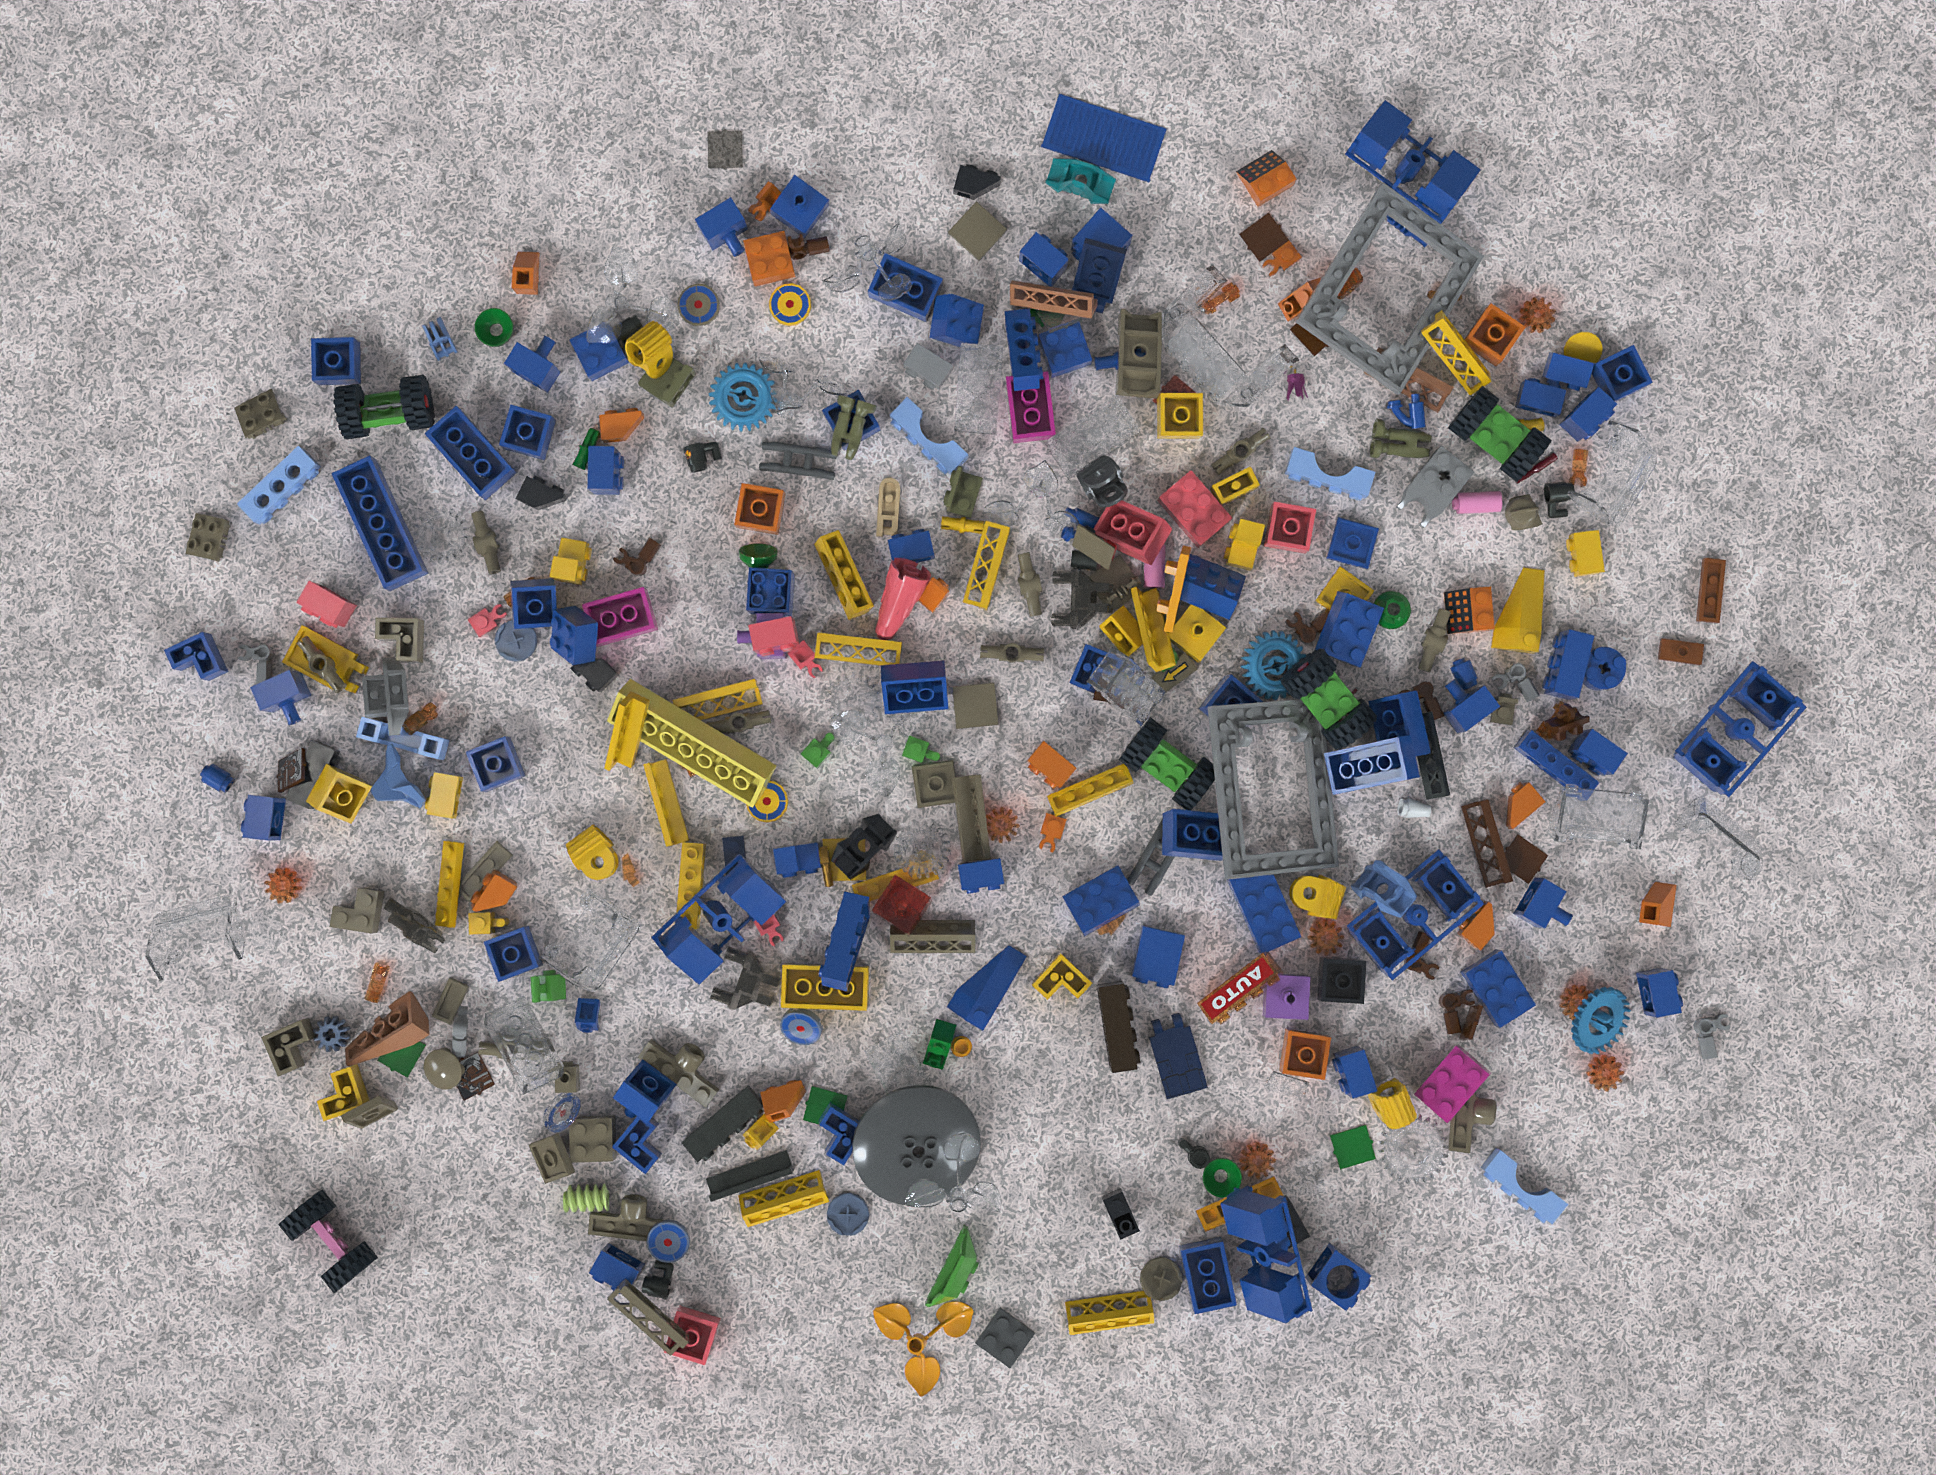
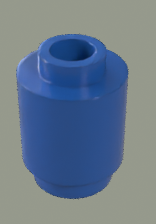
[1450,658,1478,690]
[200,764,235,793]

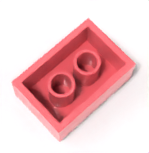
[1157,470,1232,548]
[1094,500,1172,565]

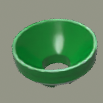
[474,308,514,347]
[739,543,778,569]
[1373,591,1411,629]
[1202,1158,1242,1198]

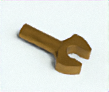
[819,846,833,887]

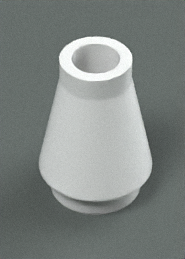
[1398,797,1431,818]

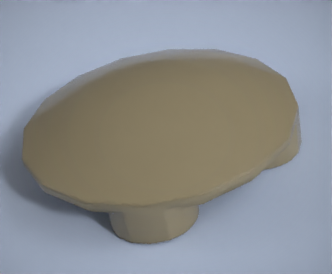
[423,1047,465,1090]

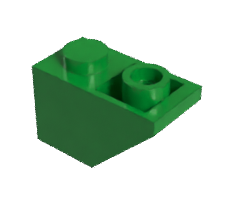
[923,1019,957,1070]

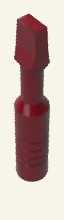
[1516,452,1558,484]

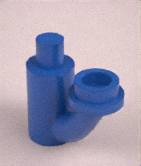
[1387,393,1426,429]
[1061,507,1100,542]

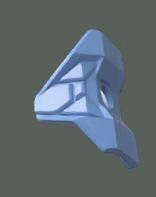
[371,744,426,808]
[1351,860,1417,918]

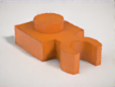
[748,181,781,221]
[1262,241,1302,277]
[1039,813,1067,853]

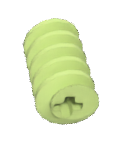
[563,1184,610,1213]

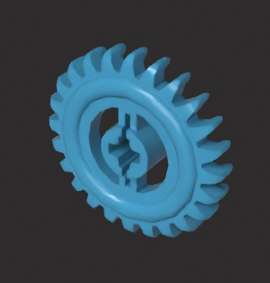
[708,362,778,432]
[1240,630,1306,700]
[1571,987,1631,1054]

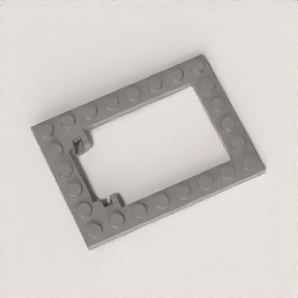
[1295,182,1484,395]
[1208,699,1339,880]

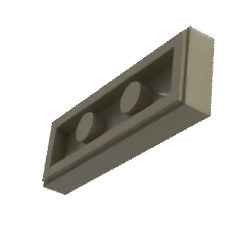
[459,841,513,903]

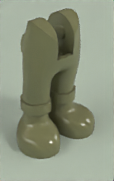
[831,395,877,460]
[1370,418,1432,458]

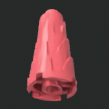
[875,558,931,641]

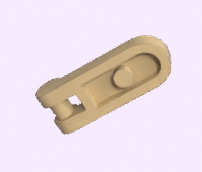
[876,477,900,537]

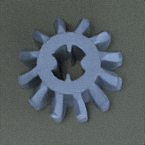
[313,1016,351,1052]

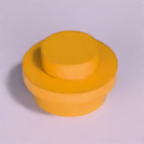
[950,1036,972,1057]

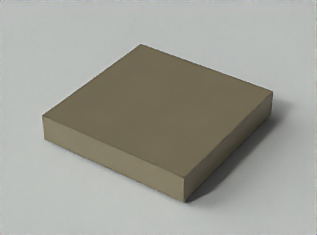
[948,201,1007,261]
[952,683,998,729]
[911,760,956,808]
[341,1095,398,1129]
[529,1133,575,1184]

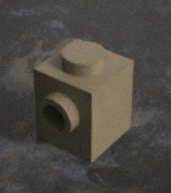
[554,1061,580,1093]

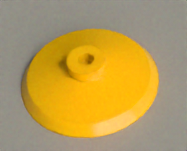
[1564,332,1603,363]

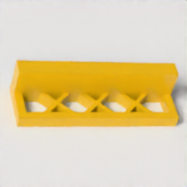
[1421,310,1492,395]
[963,521,1010,611]
[1130,587,1176,672]
[814,632,902,666]
[672,679,763,720]
[604,691,650,771]
[643,759,690,847]
[738,1170,829,1227]
[1065,1291,1154,1335]

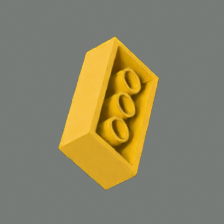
[781,963,869,1011]

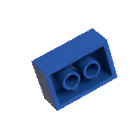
[868,253,943,322]
[1170,554,1246,620]
[1315,591,1384,668]
[1542,629,1595,700]
[881,660,949,714]
[1368,691,1431,756]
[1162,809,1223,861]
[1062,865,1140,937]
[1461,949,1536,1028]
[1179,1237,1237,1314]

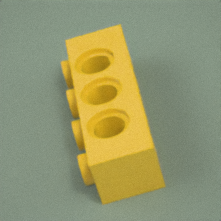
[814,530,874,620]
[676,842,706,929]

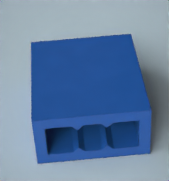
[1131,926,1185,988]

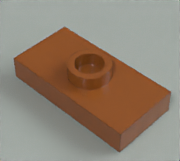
[1658,638,1704,665]

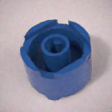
[1583,647,1626,691]

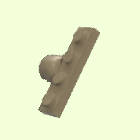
[638,1039,720,1108]
[1448,1092,1497,1153]
[588,1194,663,1241]

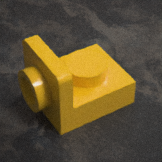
[743,1113,779,1150]

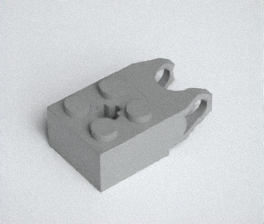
[1396,446,1475,528]

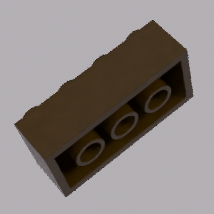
[1096,981,1141,1073]

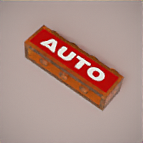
[1197,952,1284,1025]

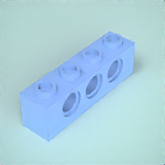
[237,446,321,525]

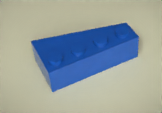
[819,891,870,991]

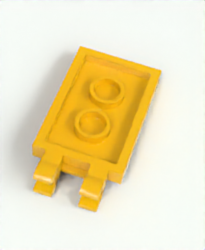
[282,625,369,694]

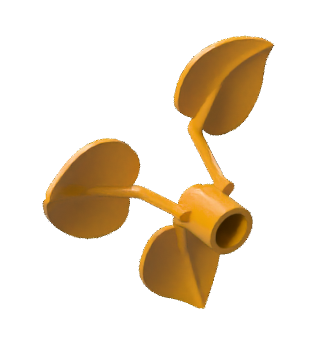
[873,1301,974,1397]

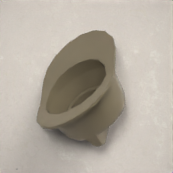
[1505,494,1543,530]

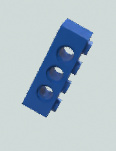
[1004,308,1043,391]
[1513,730,1600,800]

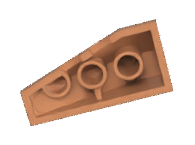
[345,991,430,1066]

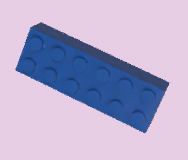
[331,456,429,591]

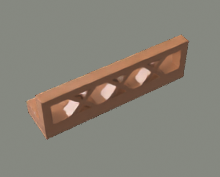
[1010,280,1097,319]
[1364,347,1454,413]

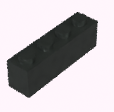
[681,1085,764,1163]

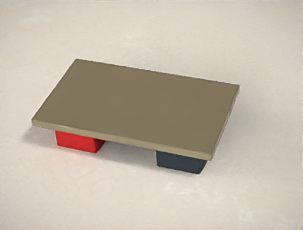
[1072,524,1117,570]

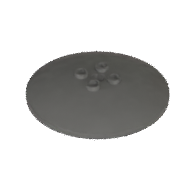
[852,1085,981,1206]

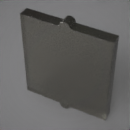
[707,129,743,170]

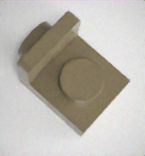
[1490,693,1518,725]

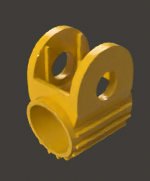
[625,321,673,379]
[565,824,619,880]
[1289,874,1346,920]
[1367,1078,1417,1129]

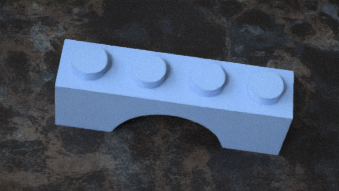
[890,397,969,475]
[1284,447,1375,501]
[356,717,450,760]
[1480,1148,1568,1225]

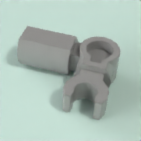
[238,644,275,684]
[1491,663,1540,702]
[452,1006,468,1057]
[1693,1014,1730,1059]

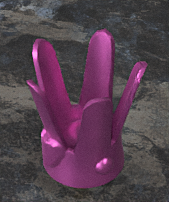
[1286,369,1308,401]

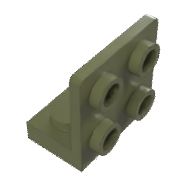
[638,358,696,408]
[943,465,983,519]

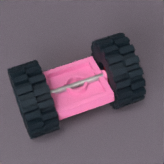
[278,1189,378,1293]

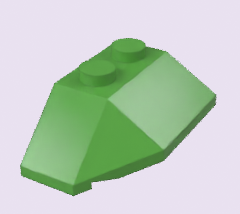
[925,1225,979,1307]

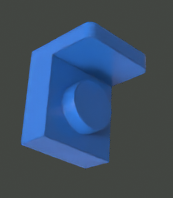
[575,998,600,1033]

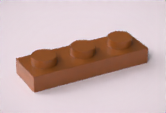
[1696,558,1726,624]

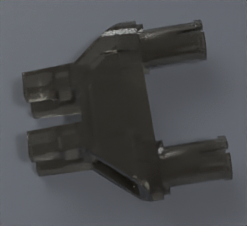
[1051,568,1113,629]
[384,898,446,953]
[710,946,781,1010]

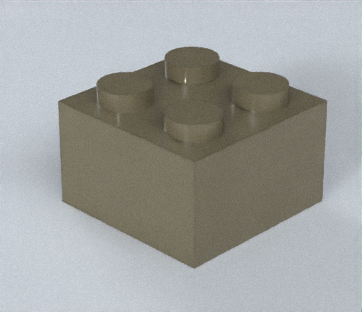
[569,1115,617,1163]

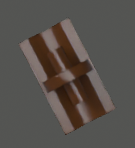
[1545,703,1590,741]

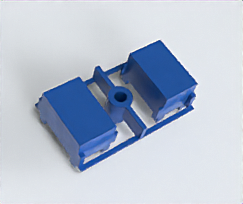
[1345,100,1481,224]
[1673,661,1807,797]
[1347,849,1484,981]
[651,854,786,985]
[1221,1186,1313,1324]

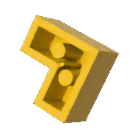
[1223,518,1265,571]
[549,537,592,586]
[1031,953,1092,1000]
[317,1064,370,1122]

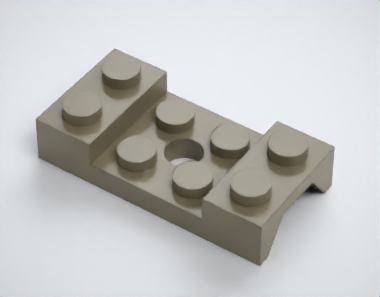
[1115,309,1163,399]

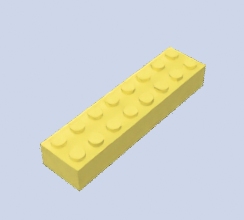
[607,679,777,808]

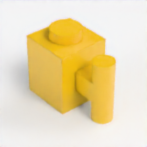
[468,912,510,935]

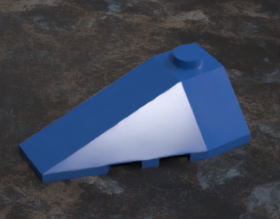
[947,945,1027,1031]

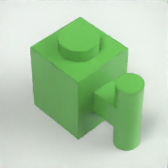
[801,733,835,769]
[902,736,940,763]
[530,970,566,1003]

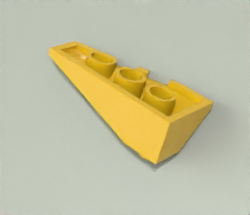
[1491,567,1545,654]

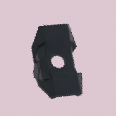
[831,814,897,880]

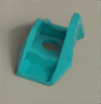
[1045,158,1116,204]

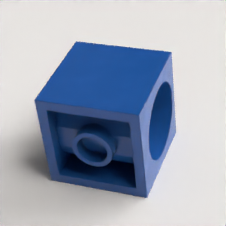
[1071,208,1133,261]
[746,568,795,617]
[1305,1242,1371,1311]

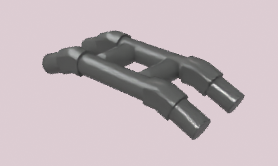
[759,442,837,480]
[1127,818,1175,896]

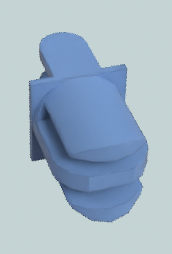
[422,317,458,361]

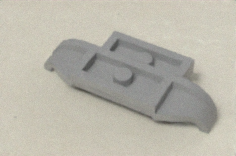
[362,657,409,736]

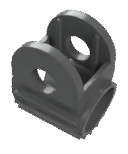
[1076,455,1128,507]

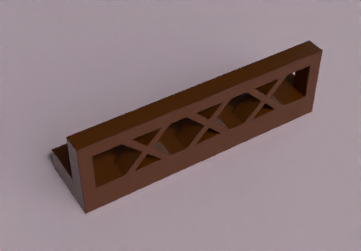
[1461,799,1513,888]

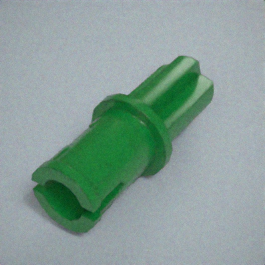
[572,428,600,470]

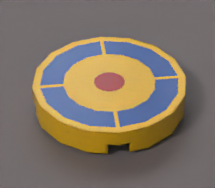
[769,283,811,326]
[746,781,788,823]

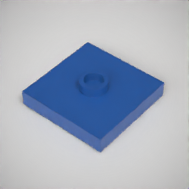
[1326,517,1379,570]

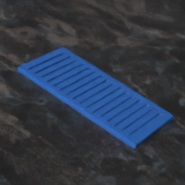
[1041,94,1166,182]

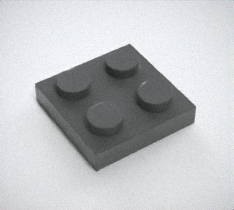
[975,1307,1035,1368]

